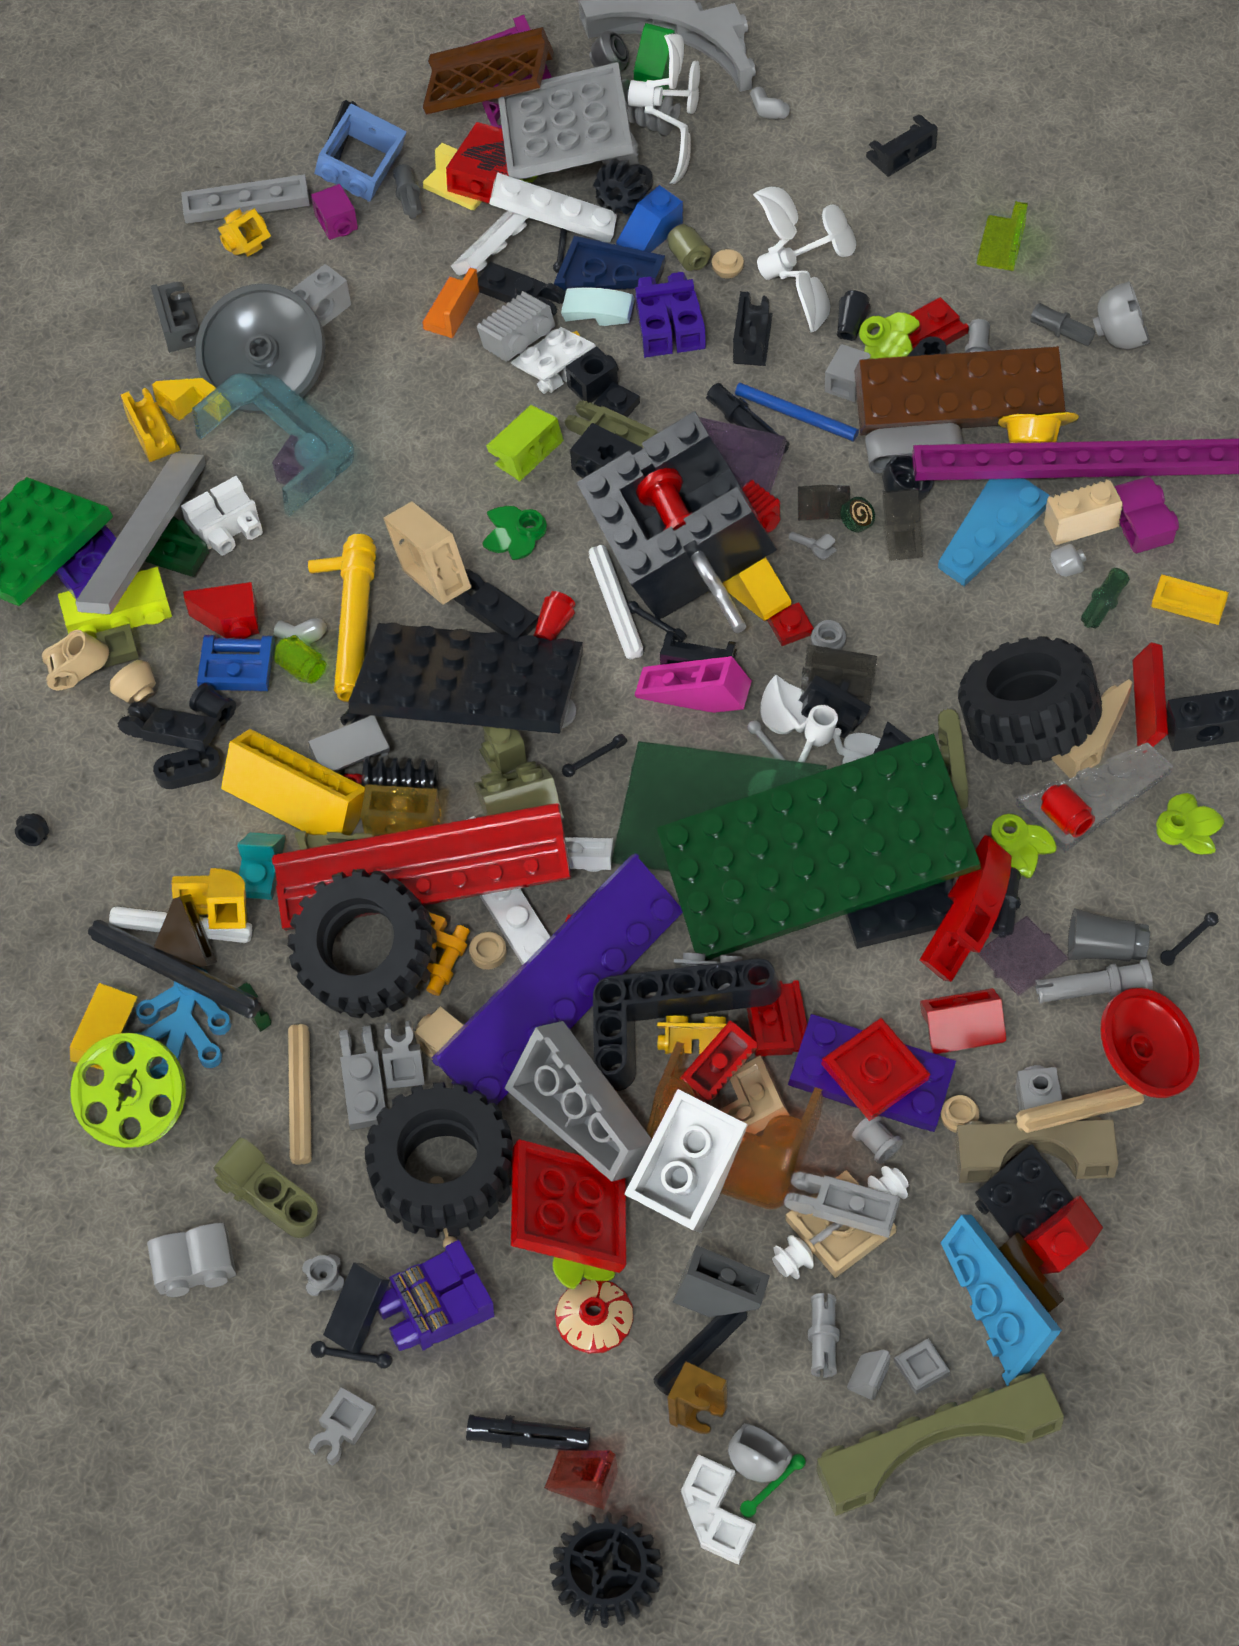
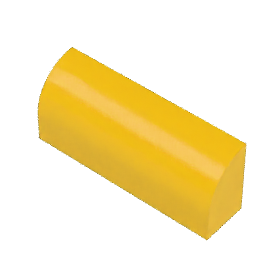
[221,729,368,835]

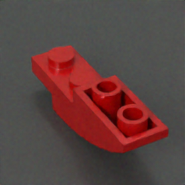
[919,835,1012,982]

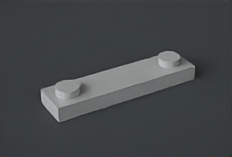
[181,174,310,224]

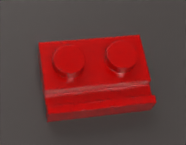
[908,297,969,349]
[746,980,807,1057]

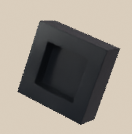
[594,382,640,417]

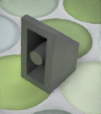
[673,1245,770,1318]

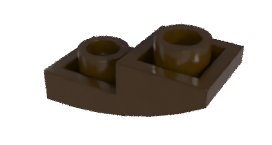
[999,1232,1064,1313]

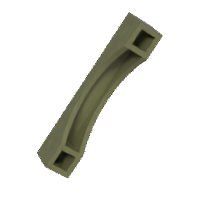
[816,1373,1064,1516]

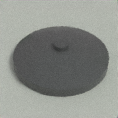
[195,284,326,414]

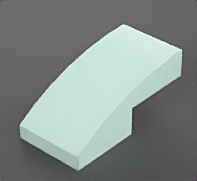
[561,288,635,326]

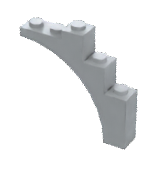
[578,0,756,92]

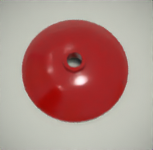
[1101,988,1200,1098]

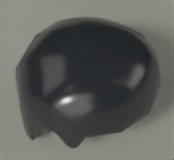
[882,455,934,504]

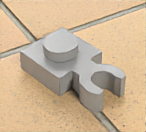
[382,1020,425,1089]
[309,1387,376,1466]

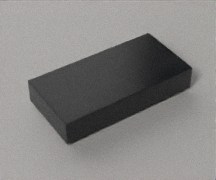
[323,1262,390,1353]

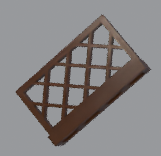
[423,27,554,115]

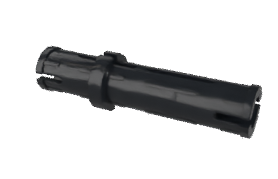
[706,383,790,459]
[466,1414,590,1454]

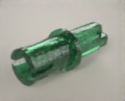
[1081,568,1130,629]

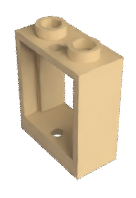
[384,501,471,605]

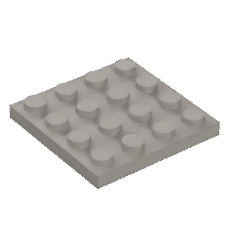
[498,62,634,179]

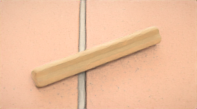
[288,1024,312,1165]
[1016,1084,1145,1133]

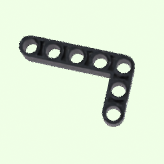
[593,958,781,1091]

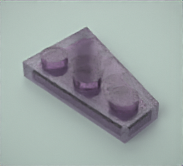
[699,417,787,493]

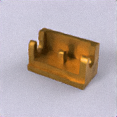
[668,1362,727,1434]

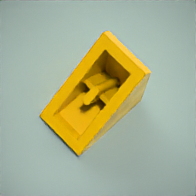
[722,557,791,621]

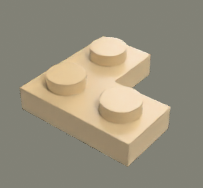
[720,1056,789,1142]

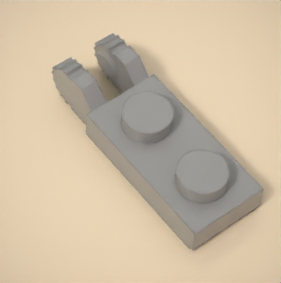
[339,1025,386,1130]
[784,1171,900,1238]

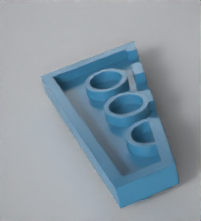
[938,478,1051,586]
[941,1215,1062,1386]

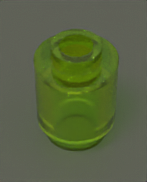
[274,635,326,684]

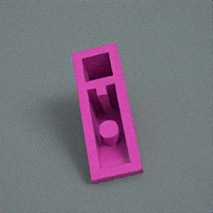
[634,656,752,713]

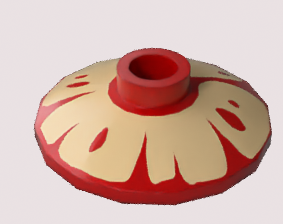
[555,1280,634,1354]

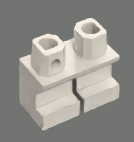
[181,476,263,556]

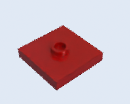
[821,1018,931,1121]

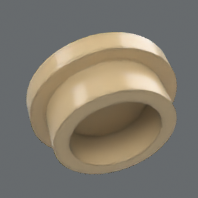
[712,249,744,278]
[941,1095,979,1133]

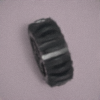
[550,1511,663,1628]

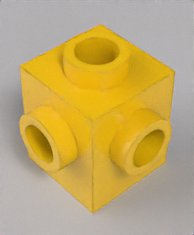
[218,208,271,257]

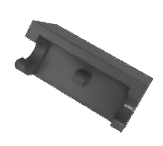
[151,282,199,353]

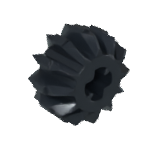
[593,158,649,214]

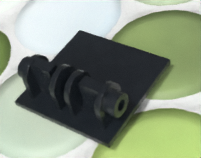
[975,1144,1074,1239]

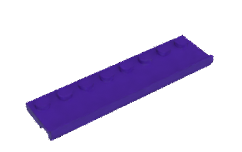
[432,853,683,1105]

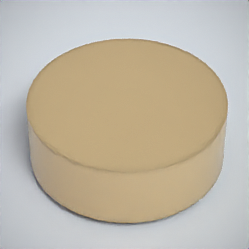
[469,932,507,969]

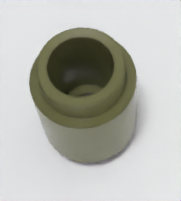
[667,224,711,271]

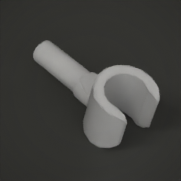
[789,532,837,560]

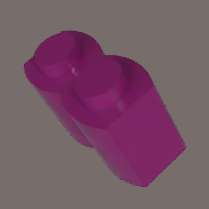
[1114,476,1179,554]

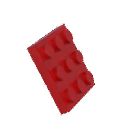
[511,1139,626,1273]

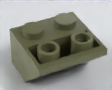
[474,761,564,818]

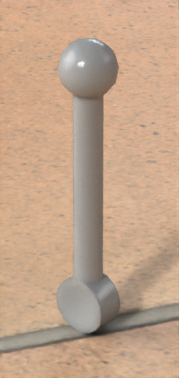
[747,720,795,768]

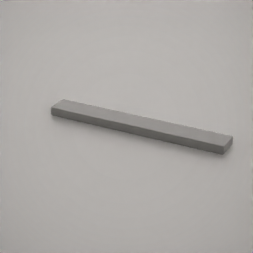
[75,453,206,614]

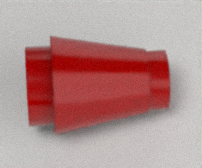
[533,591,576,641]

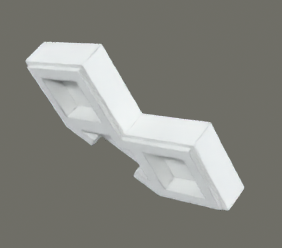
[681,1454,756,1565]

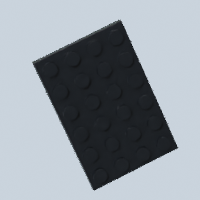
[348,622,583,734]

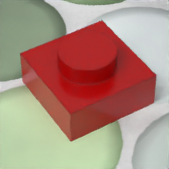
[767,602,814,646]

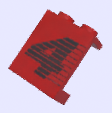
[446,122,509,203]

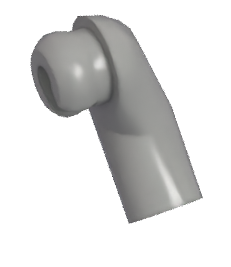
[750,87,790,119]
[274,618,327,647]

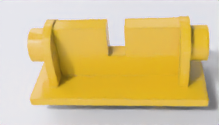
[657,1016,726,1054]

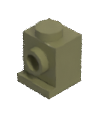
[479,726,527,775]

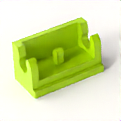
[486,405,564,482]

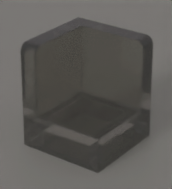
[798,485,850,521]

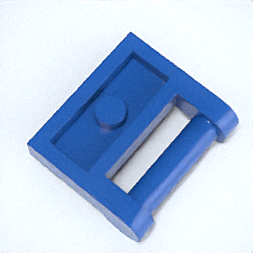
[197,635,275,691]

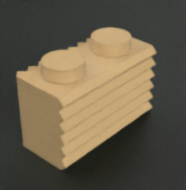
[1044,479,1123,545]

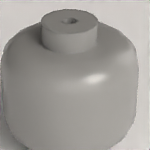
[1049,543,1087,577]

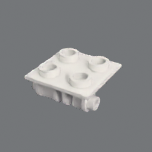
[511,327,596,394]

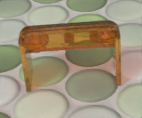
[646,1041,822,1209]

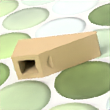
[1052,679,1133,781]

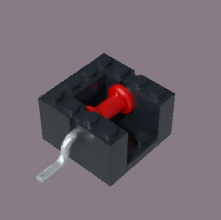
[577,411,777,633]

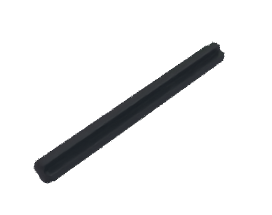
[88,920,261,1019]

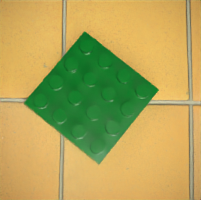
[0,477,113,606]

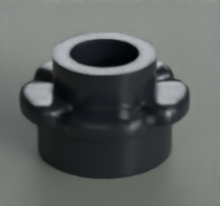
[15,813,50,846]

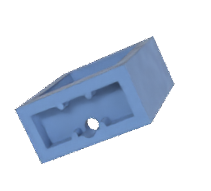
[314,104,406,201]

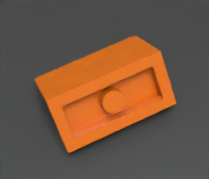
[422,267,479,338]

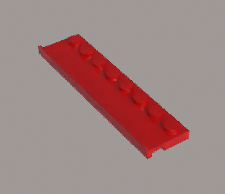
[272,803,571,931]

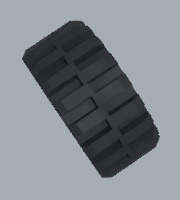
[958,636,1103,765]
[287,869,437,1018]
[365,1082,513,1238]

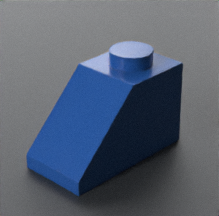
[616,185,683,252]

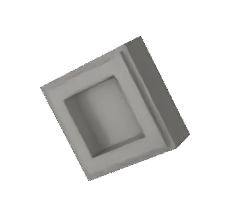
[894,1338,950,1395]

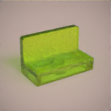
[976,201,1028,271]

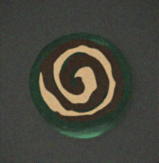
[840,497,875,533]

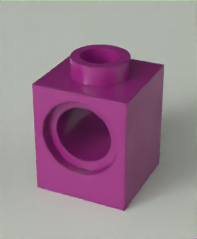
[311,184,358,240]

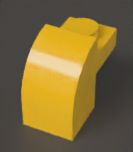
[171,868,247,929]

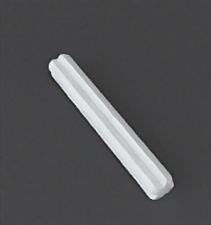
[589,545,644,660]
[109,907,253,943]

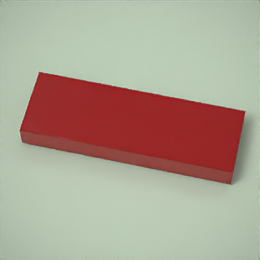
[1132,642,1168,750]

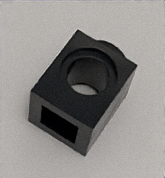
[566,346,619,403]

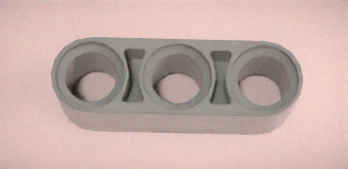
[865,423,964,473]

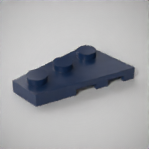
[554,236,665,291]

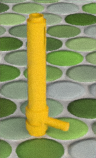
[308,534,377,702]

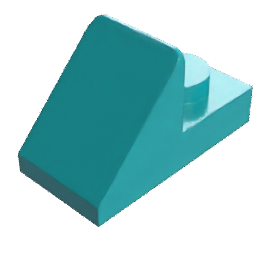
[237,832,286,900]

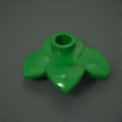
[482,506,547,560]

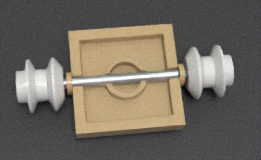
[772,1166,909,1279]

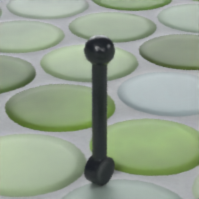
[553,228,567,273]
[627,601,687,642]
[562,734,627,777]
[1160,912,1219,966]
[311,1341,392,1369]

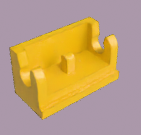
[120,388,180,462]
[70,983,137,1070]

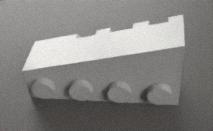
[504,1021,652,1182]

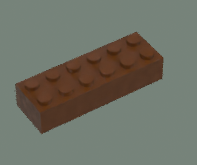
[854,346,1066,435]

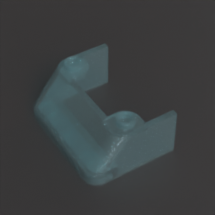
[192,373,354,517]

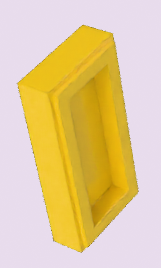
[1151,574,1229,625]

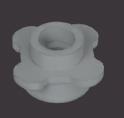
[302,1254,345,1296]

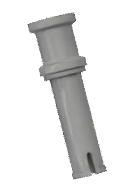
[1035,959,1153,1004]

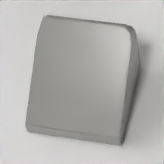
[847,1349,891,1400]

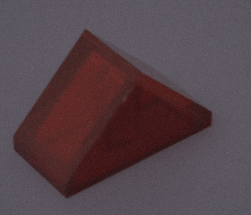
[544,1450,618,1510]

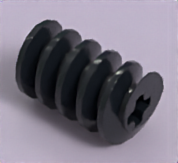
[362,756,438,804]

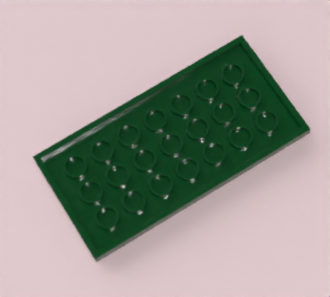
[657,733,981,961]

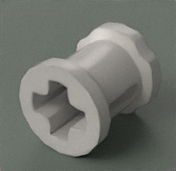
[852,1115,903,1164]

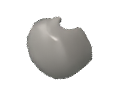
[728,1423,792,1483]

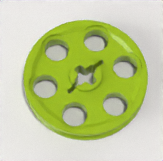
[70,1033,186,1148]

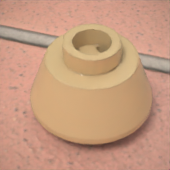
[110,660,156,704]

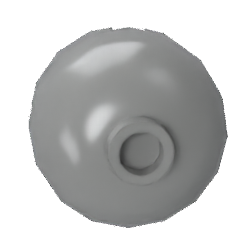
[1093,281,1150,350]

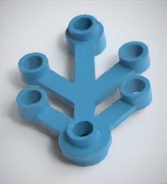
[126,965,231,1097]

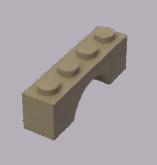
[955,1117,1118,1183]

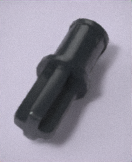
[992,867,1021,938]

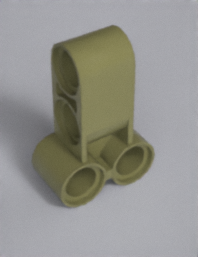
[213,1137,318,1238]

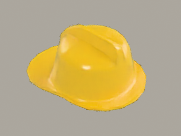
[998,412,1079,443]

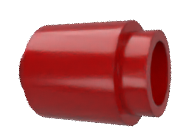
[1041,784,1095,838]

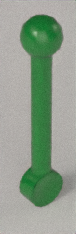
[740,1454,806,1518]

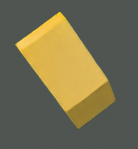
[152,378,230,422]

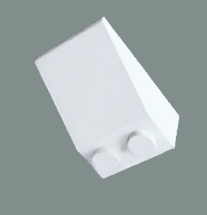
[625,1089,748,1233]

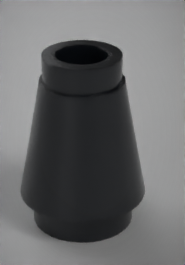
[837,290,871,341]

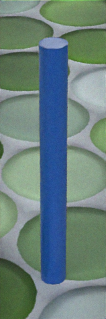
[735,383,859,442]

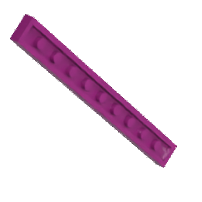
[912,439,1239,481]

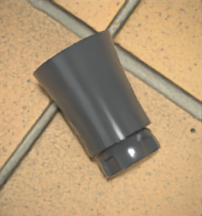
[1067,908,1150,962]

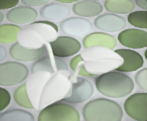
[628,34,700,184]
[753,187,856,333]
[748,675,881,796]

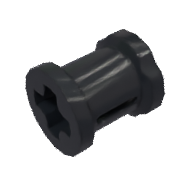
[189,683,236,727]

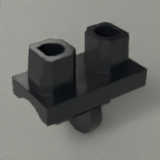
[798,675,871,738]

